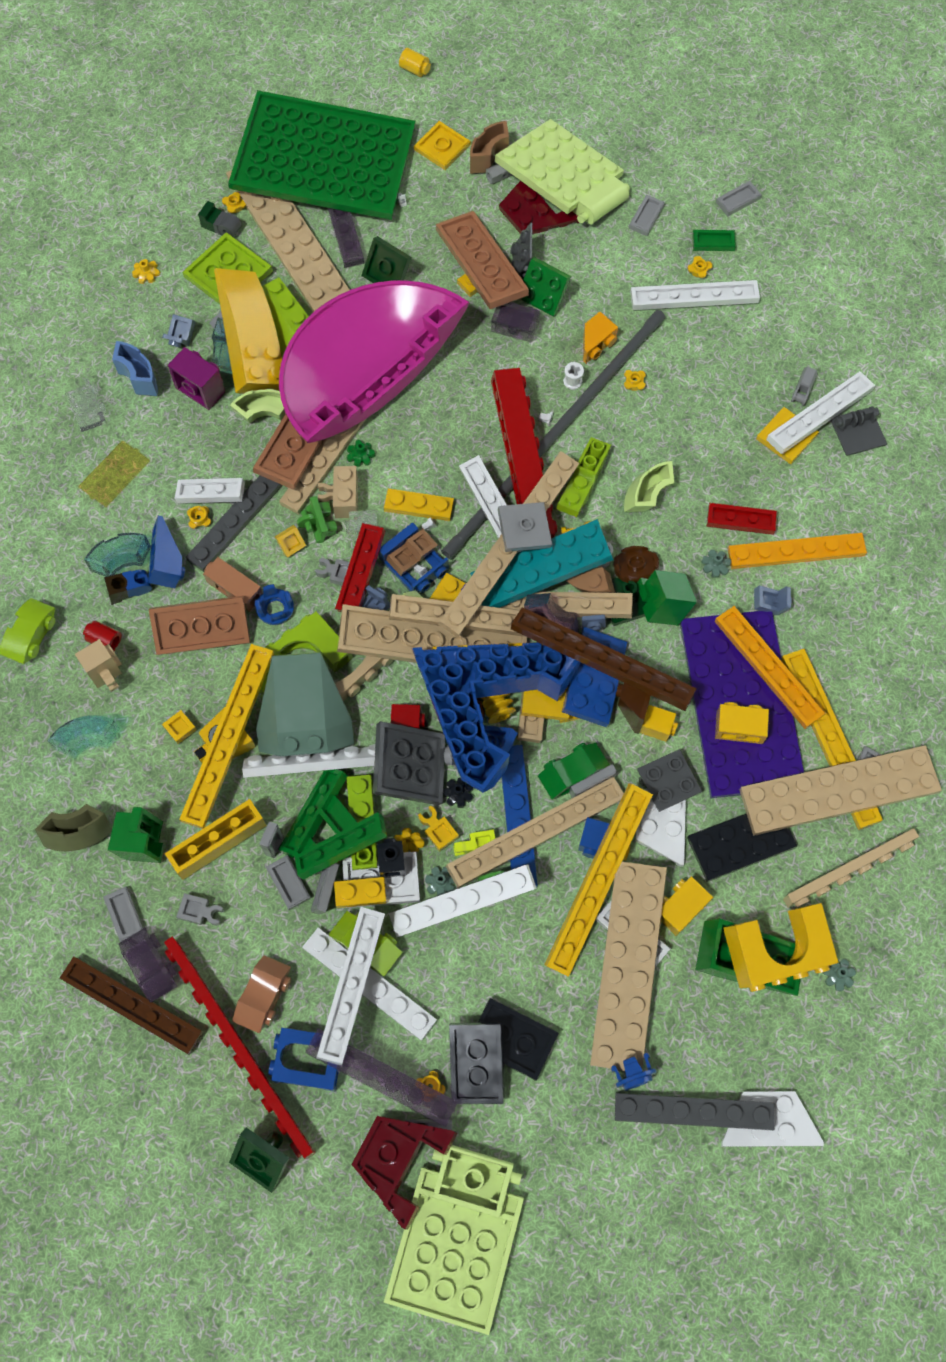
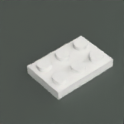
[343,852,420,908]

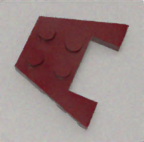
[499,180,579,235]
[351,1116,458,1230]

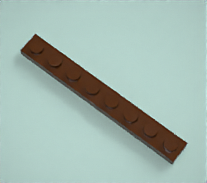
[511,607,697,711]

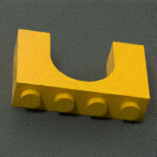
[723,903,838,992]

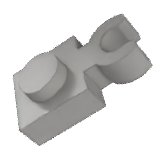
[315,558,350,586]
[176,893,225,926]

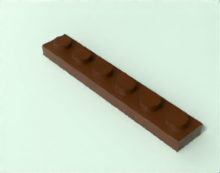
[59,956,203,1055]

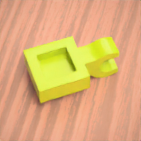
[453,829,495,856]

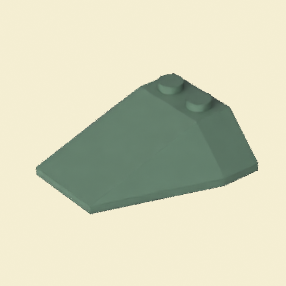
[256,652,354,756]

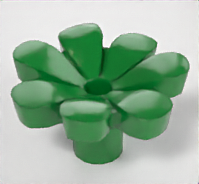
[346,440,375,467]

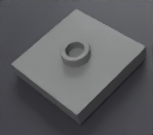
[497,502,552,552]

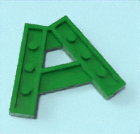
[278,769,387,880]

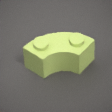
[230,389,286,423]
[624,461,674,512]

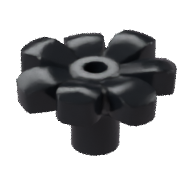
[443,777,473,808]

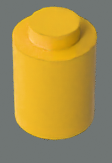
[399,47,431,77]

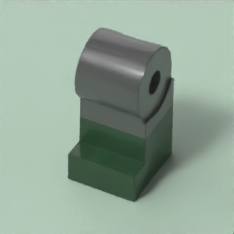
[198,201,242,237]

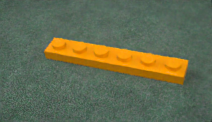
[728,533,867,569]
[714,606,825,729]

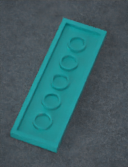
[470,519,614,608]

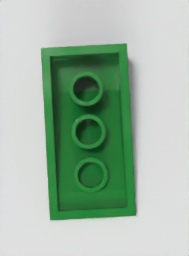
[695,918,801,996]

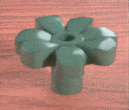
[702,550,731,577]
[425,867,455,896]
[822,959,856,991]

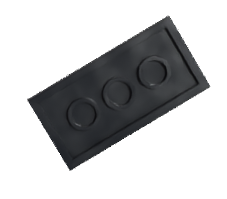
[687,813,797,882]

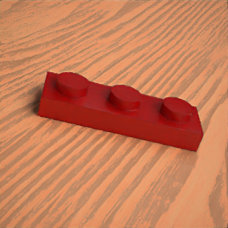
[706,503,777,535]

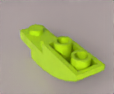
[556,437,611,517]
[347,775,378,870]

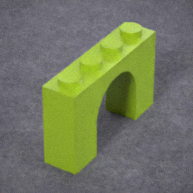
[260,611,353,696]

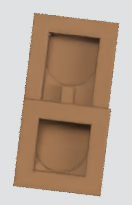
[386,529,438,576]

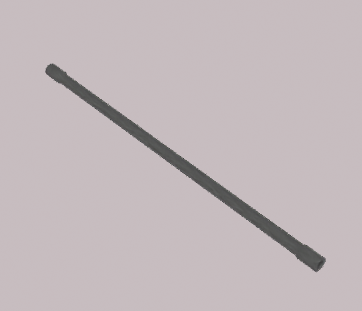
[441,310,665,560]

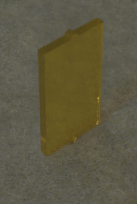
[78,441,150,507]

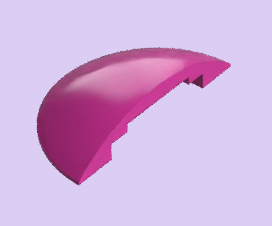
[279,281,469,443]

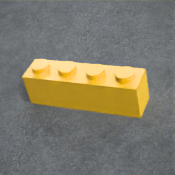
[164,799,267,880]

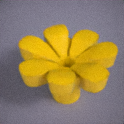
[132,259,160,284]
[394,828,424,853]

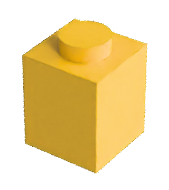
[640,705,678,742]

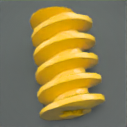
[481,693,516,724]

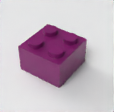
[168,347,225,410]

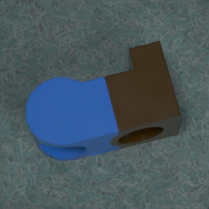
[104,570,152,605]

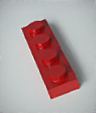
[335,523,386,612]

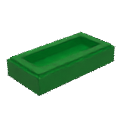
[692,230,736,251]

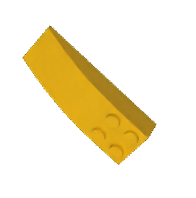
[214,268,282,394]

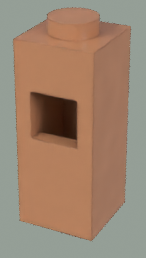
[203,557,263,612]

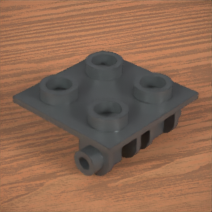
[510,222,532,280]
[830,406,887,456]
[637,749,702,812]

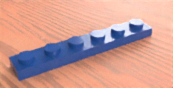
[501,745,538,887]

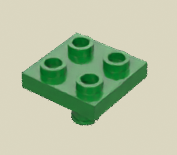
[520,257,571,316]

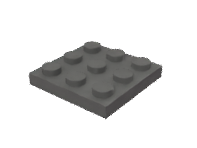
[373,721,445,805]

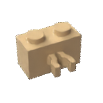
[318,466,358,518]
[75,639,122,692]

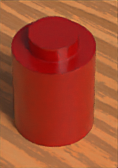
[83,620,122,651]

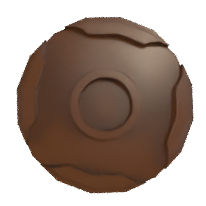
[613,546,659,583]

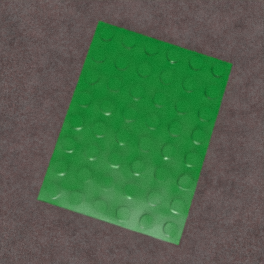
[228,90,416,220]

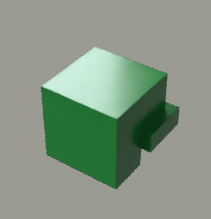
[636,570,697,626]
[108,807,165,863]

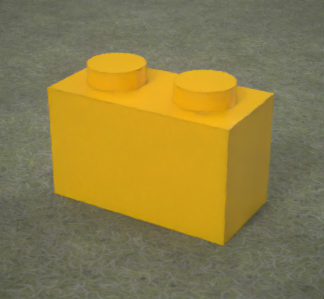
[715,702,769,744]
[661,876,713,936]

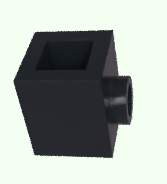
[377,838,406,878]

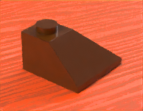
[615,683,651,734]

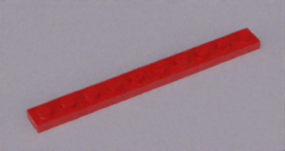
[164,936,315,1159]

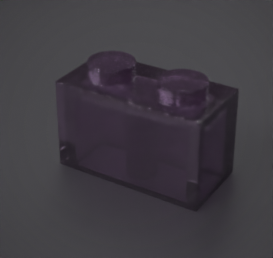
[491,302,540,343]

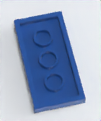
[562,627,627,727]

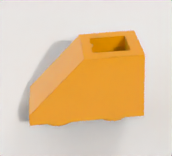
[583,312,618,363]

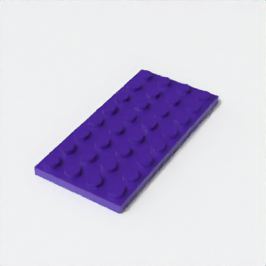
[680,611,804,799]

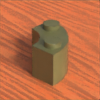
[35,804,112,852]

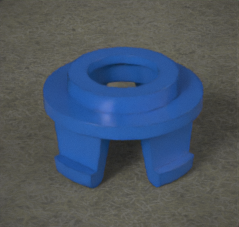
[255,584,294,625]
[611,1053,657,1091]

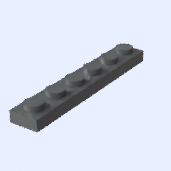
[186,476,283,572]
[615,1093,775,1131]

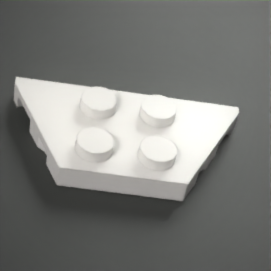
[635,788,686,867]
[721,1091,824,1147]

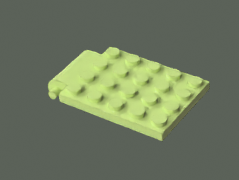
[494,119,630,225]
[384,1145,524,1335]

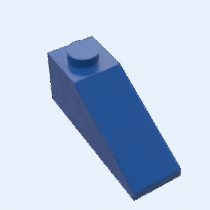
[148,515,185,588]

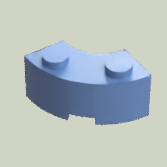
[112,341,158,396]

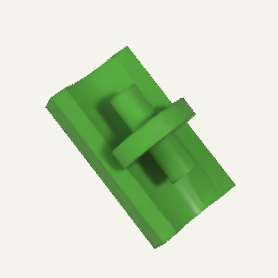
[297,496,337,543]

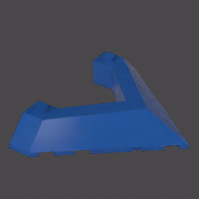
[412,642,581,793]

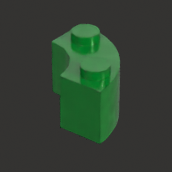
[537,743,610,800]

